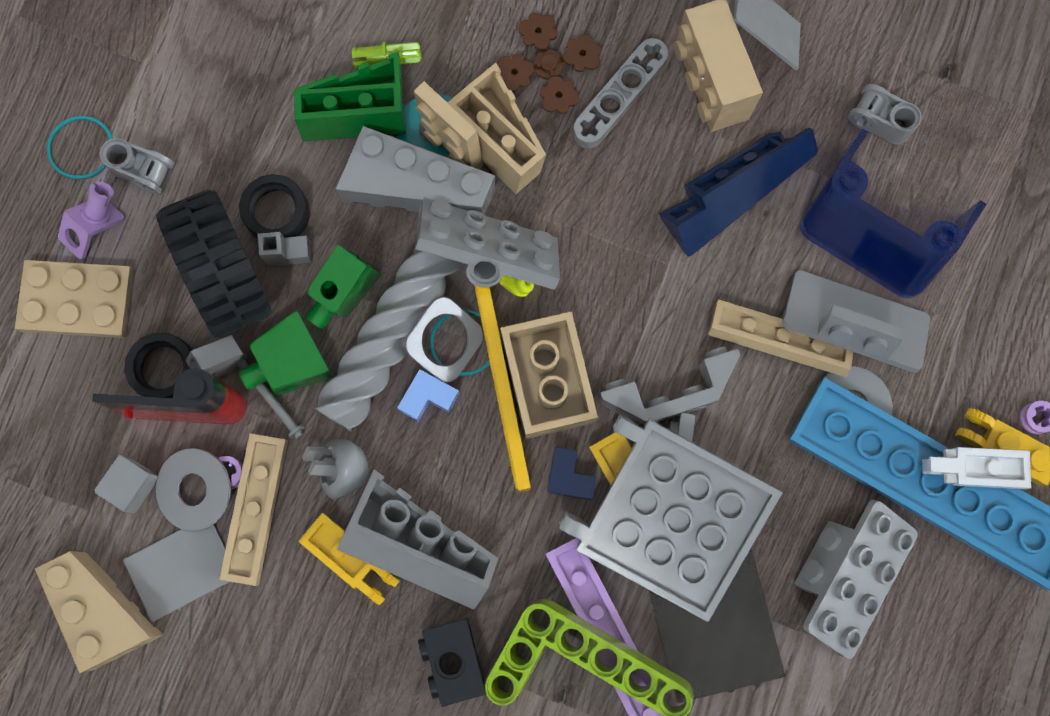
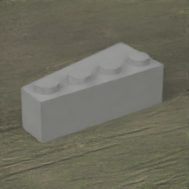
[336,126,496,215]
[337,470,498,610]

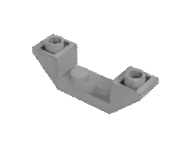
[598,347,740,426]

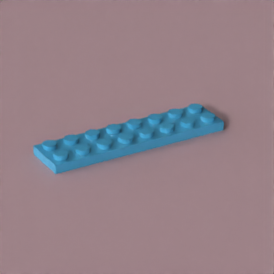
[787,377,1050,590]

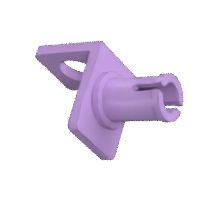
[58,181,124,260]

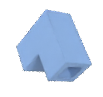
[397,369,460,422]

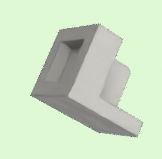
[95,454,158,513]

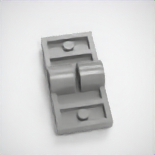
[415,197,560,290]

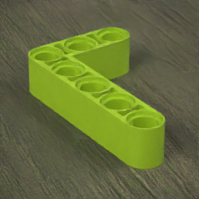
[485,599,694,716]

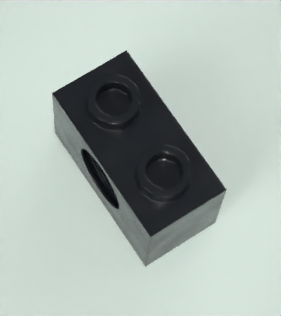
[418,617,486,707]

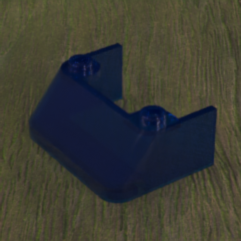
[800,128,986,298]

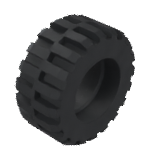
[156,189,272,338]

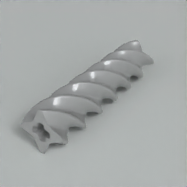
[315,244,463,432]

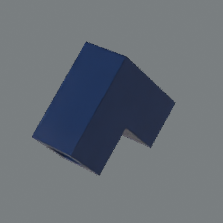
[547,447,597,501]

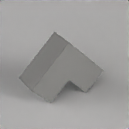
[257,232,312,267]
[186,335,243,378]

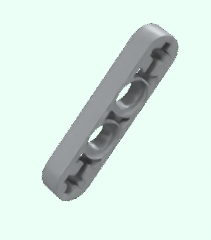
[573,38,668,149]

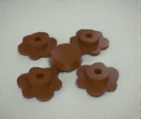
[497,13,602,114]

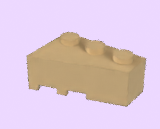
[447,63,546,194]
[35,551,164,674]

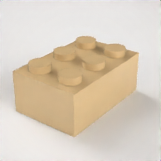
[673,0,763,132]
[500,311,598,439]

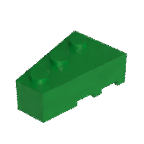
[294,51,406,141]

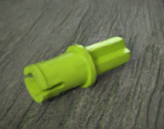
[352,41,422,69]

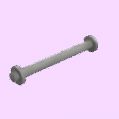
[235,353,305,439]

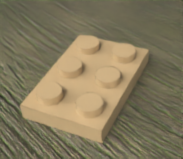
[414,81,483,169]
[15,260,134,338]

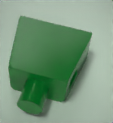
[306,245,382,329]
[238,311,332,395]

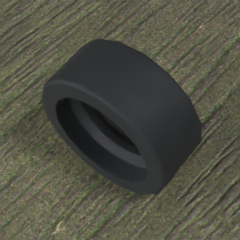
[239,174,310,239]
[124,333,193,398]

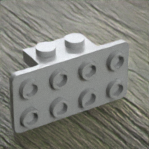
[782,270,930,373]
[794,500,918,659]

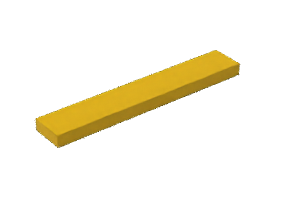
[474,285,531,492]

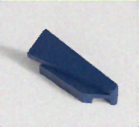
[659,128,818,256]

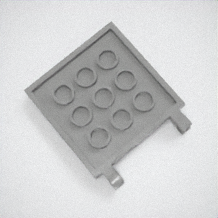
[559,414,783,622]

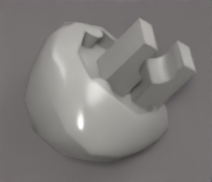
[302,439,369,500]

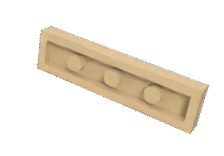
[708,299,854,377]
[219,433,288,586]

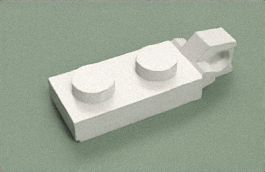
[922,447,1031,489]

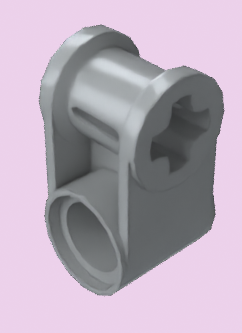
[848,84,922,145]
[99,138,175,195]

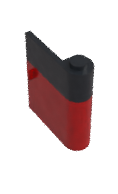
[92,368,247,425]

